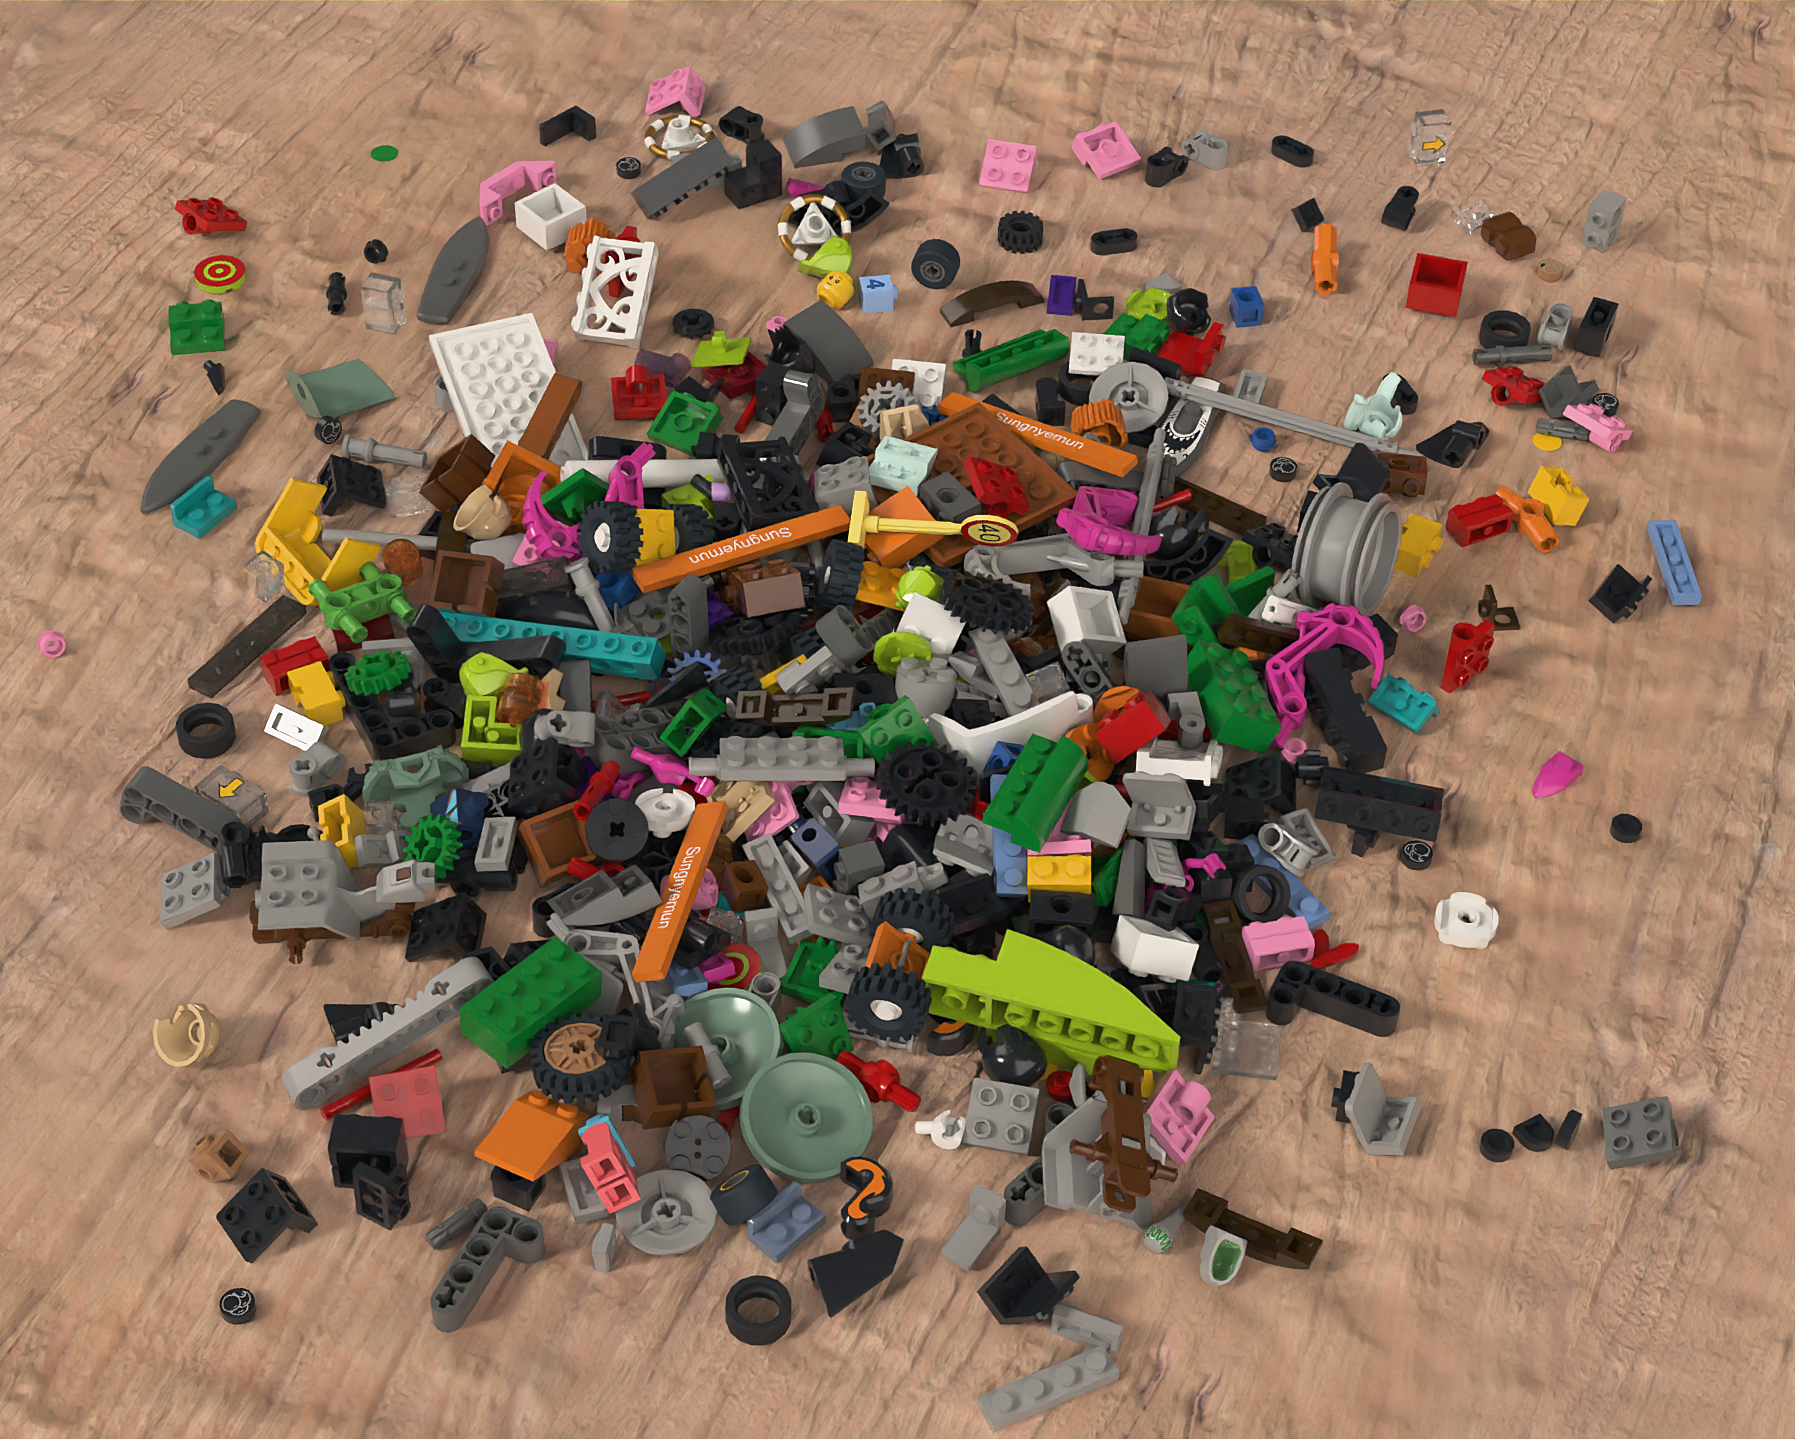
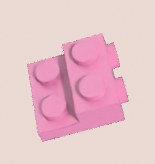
[1071,121,1141,180]

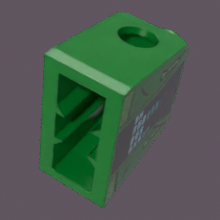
[659,688,727,757]

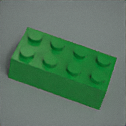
[1187,640,1282,754]
[460,936,602,1069]

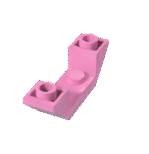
[479,161,557,226]

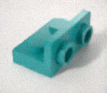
[170,476,237,539]
[1368,674,1439,734]

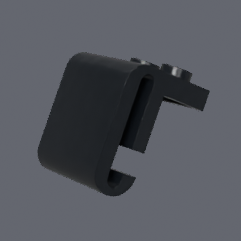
[879,823,965,885]

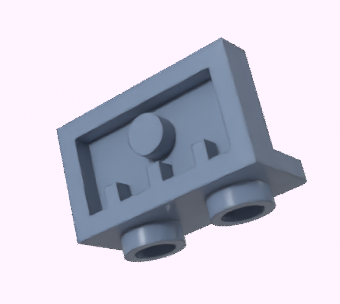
[747,1181,825,1264]

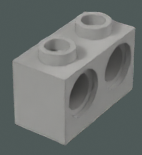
[1581,189,1627,253]

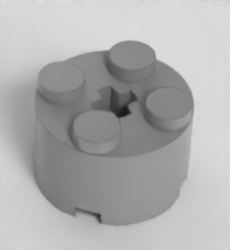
[895,657,957,718]

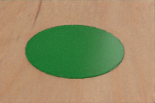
[371,145,398,161]

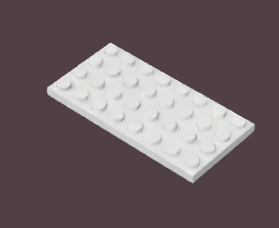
[429,313,588,499]

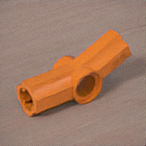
[1311,224,1339,295]
[1495,485,1560,554]

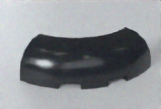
[788,189,890,236]
[1143,528,1233,585]
[495,590,615,631]

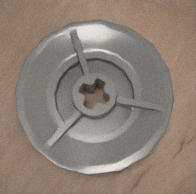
[1089,362,1169,433]
[615,1169,718,1256]

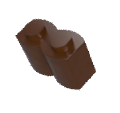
[1481,211,1537,261]

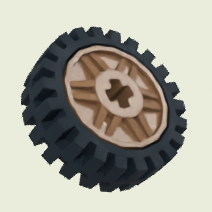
[530,1013,630,1104]

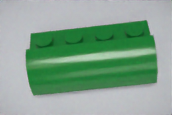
[953,329,1069,392]
[983,733,1088,853]

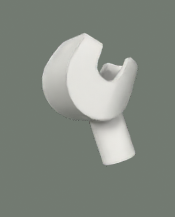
[915,1110,966,1150]

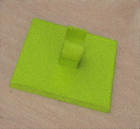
[691,331,752,368]

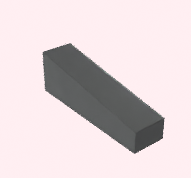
[1112,840,1146,919]

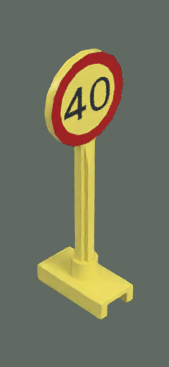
[847,491,1018,549]

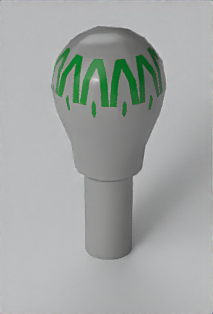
[1143,1204,1187,1255]

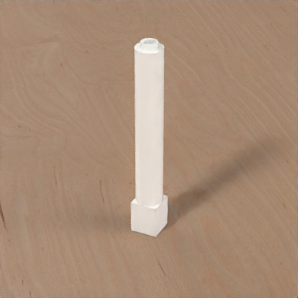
[560,458,765,489]

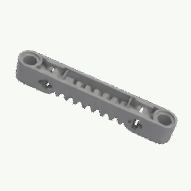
[281,957,494,1110]

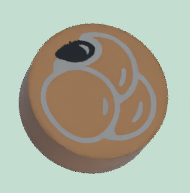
[1537,259,1564,282]

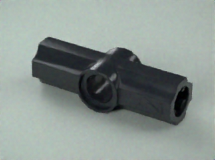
[1176,918,1225,983]

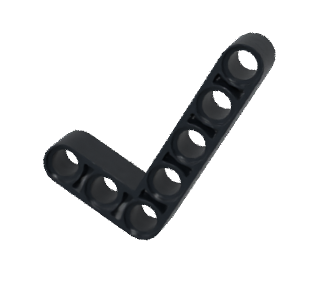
[406,604,567,684]
[329,652,456,761]

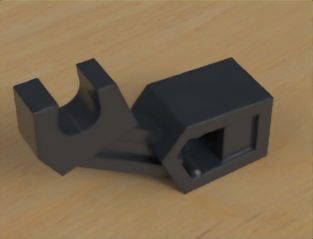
[308,763,372,822]

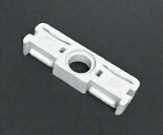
[1262,595,1321,632]

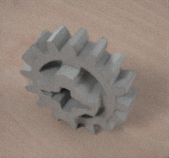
[857,381,917,438]

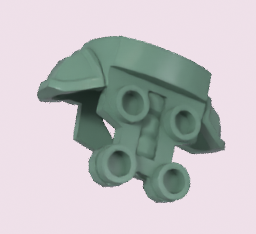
[362,745,469,831]

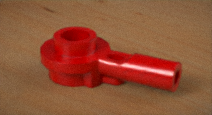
[1046,1070,1073,1102]

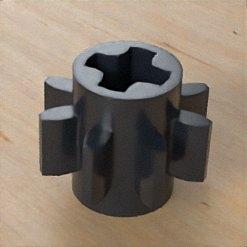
[1295,750,1329,786]
[608,914,648,943]

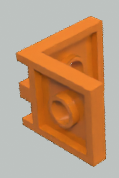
[484,440,561,497]

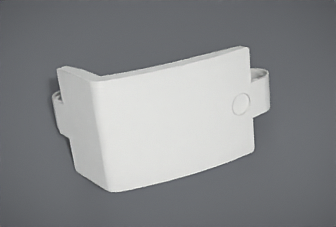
[922,691,1094,786]

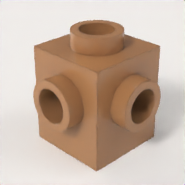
[188,1129,251,1183]

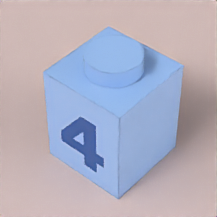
[859,275,898,313]

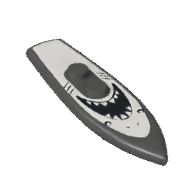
[1152,376,1225,477]

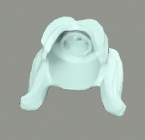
[1344,372,1403,441]

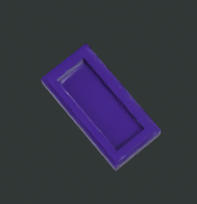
[1046,275,1077,316]

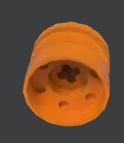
[496,474,552,538]

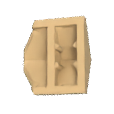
[880,404,929,441]

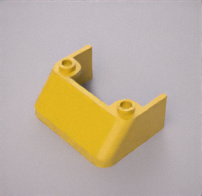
[255,477,382,607]

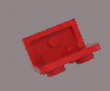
[1157,322,1226,377]

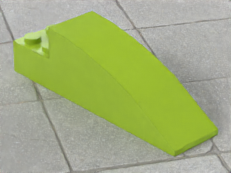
[922,929,1181,1074]

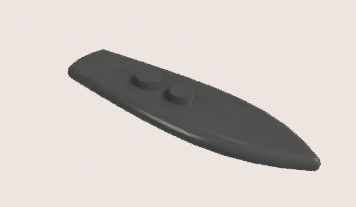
[417,216,489,324]
[140,399,261,514]

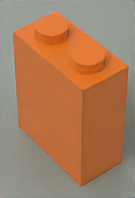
[864,486,944,569]

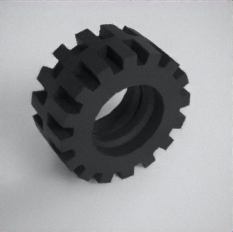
[998,211,1043,254]

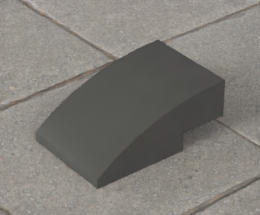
[783,106,866,168]
[783,299,874,382]
[1123,634,1188,705]
[547,864,662,926]

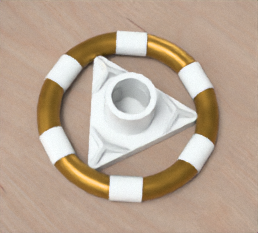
[644,115,715,160]
[778,194,851,261]

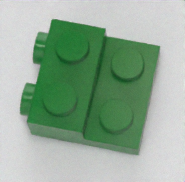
[169,299,225,355]
[1103,313,1170,361]
[646,390,723,457]

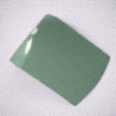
[285,358,396,418]

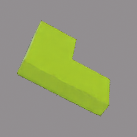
[1198,540,1256,584]

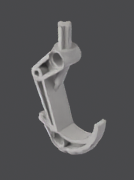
[964,533,1144,601]
[546,913,685,1067]

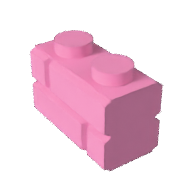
[1241,916,1315,971]

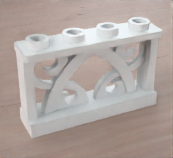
[571,236,659,349]
[1136,735,1223,786]

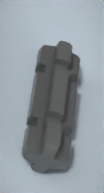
[1536,418,1590,441]
[1157,454,1177,498]
[426,1199,487,1250]

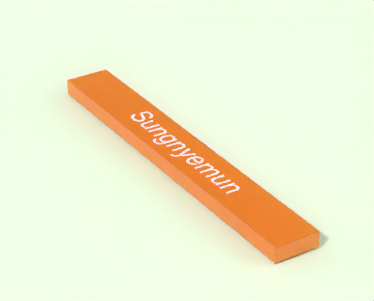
[938,392,1138,477]
[632,505,851,594]
[632,800,729,982]

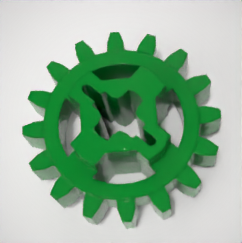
[345,650,411,696]
[402,813,463,882]

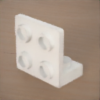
[1069,332,1125,375]
[892,359,947,411]

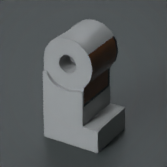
[1166,692,1205,749]
[596,1084,642,1124]

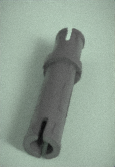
[1472,344,1553,366]

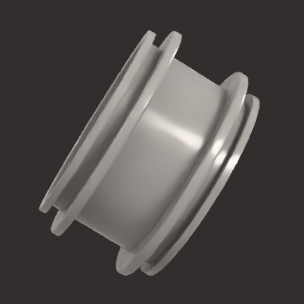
[1291,482,1402,617]

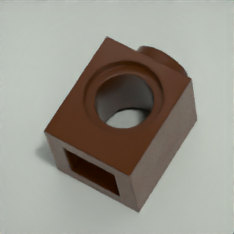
[720,860,768,913]

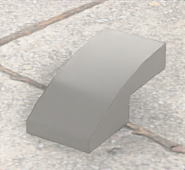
[948,651,999,699]
[353,830,413,868]

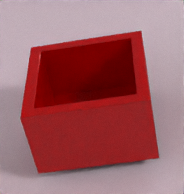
[1405,253,1468,317]
[1094,690,1172,764]

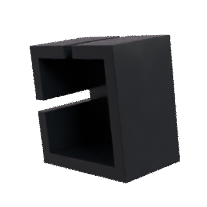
[327,1114,409,1189]

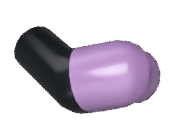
[690,474,732,502]

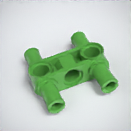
[308,561,416,643]

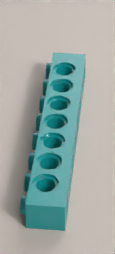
[440,611,666,680]

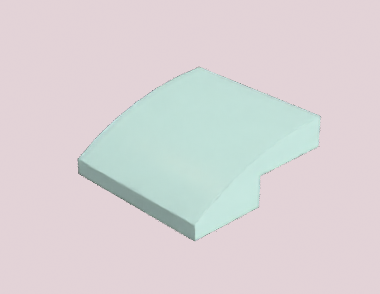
[869,436,937,496]

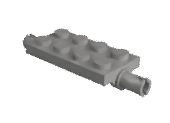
[689,736,875,781]

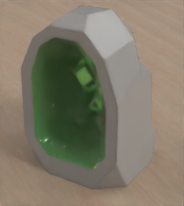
[1199,1225,1247,1286]

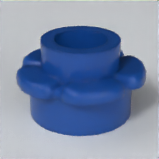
[1250,427,1277,452]

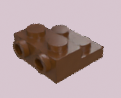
[1372,451,1427,497]

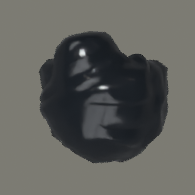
[1166,288,1212,336]

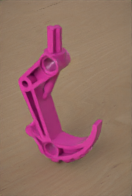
[523,442,656,567]
[1056,486,1163,555]
[1264,603,1384,749]

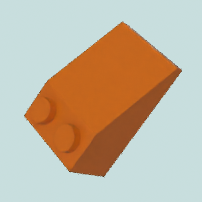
[474,1090,589,1181]

